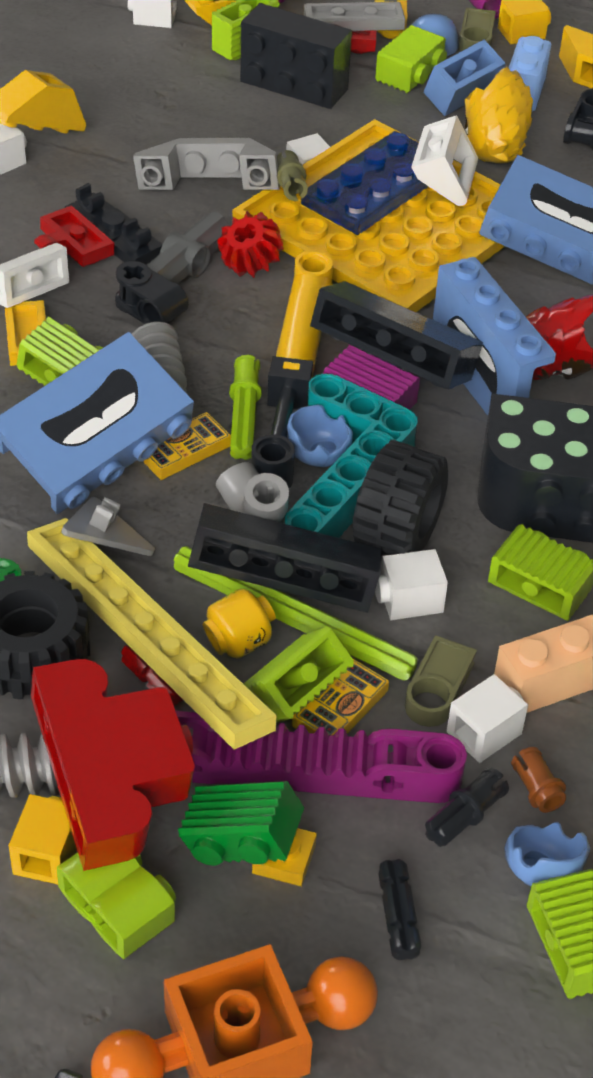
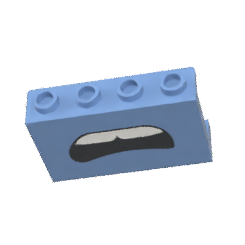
[479,155,593,285]
[433,257,556,415]
[0,332,194,514]

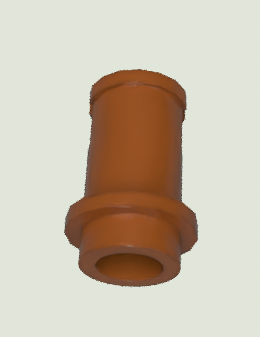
[511,747,567,813]

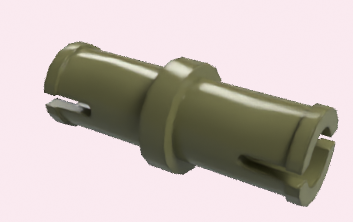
[277,150,308,201]

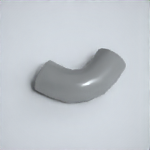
[216,462,289,523]

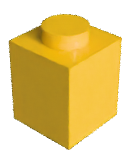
[497,0,551,45]
[8,794,77,885]

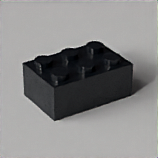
[240,3,352,109]

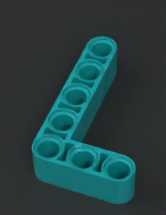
[285,374,418,538]

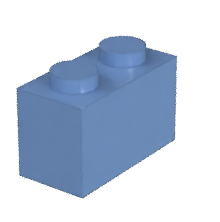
[423,39,506,116]

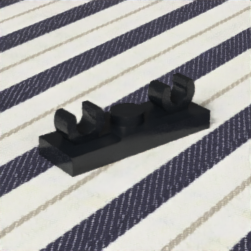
[65,183,162,264]

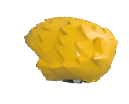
[464,67,533,163]

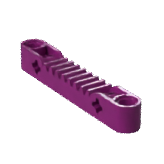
[176,711,467,803]

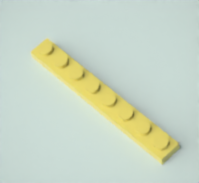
[27,518,277,750]

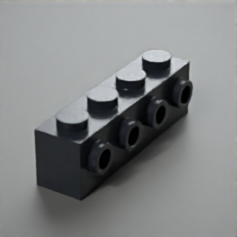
[310,281,483,389]
[188,503,381,613]

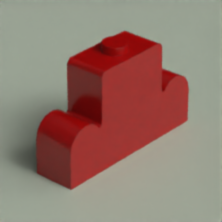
[31,659,195,871]

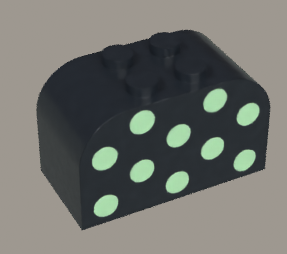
[477,393,593,543]

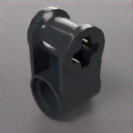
[563,89,593,150]
[115,261,189,325]

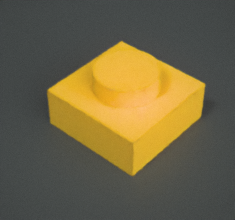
[252,828,317,887]

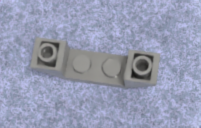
[133,138,280,190]

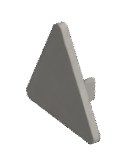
[61,497,155,556]

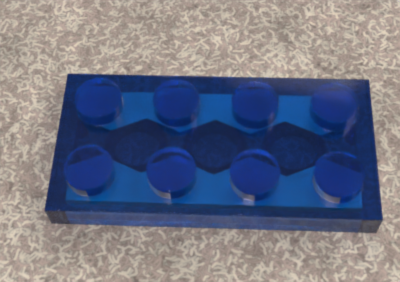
[301,131,428,235]

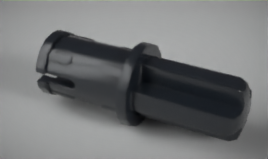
[425,768,509,847]

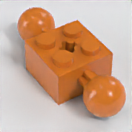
[91,944,378,1078]

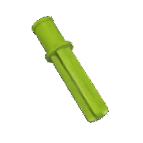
[229,355,262,460]

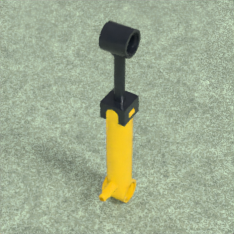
[251,251,333,489]

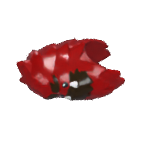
[525,294,593,380]

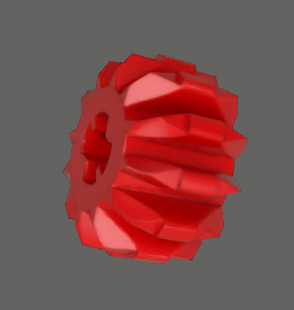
[217,211,284,278]

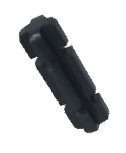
[378,859,421,960]

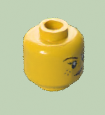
[202,589,276,659]

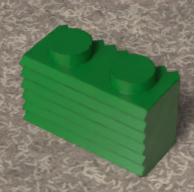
[178,781,305,866]

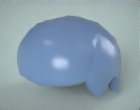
[412,14,459,56]
[287,405,353,467]
[504,822,591,887]

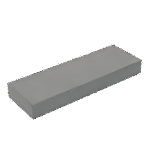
[303,2,405,31]

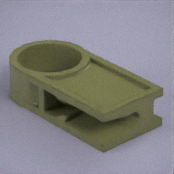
[459,7,496,52]
[405,635,477,727]

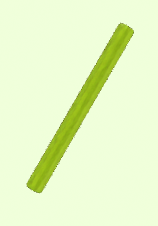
[173,546,418,681]

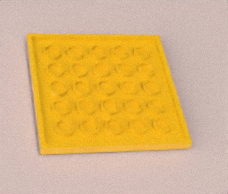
[232,119,505,312]

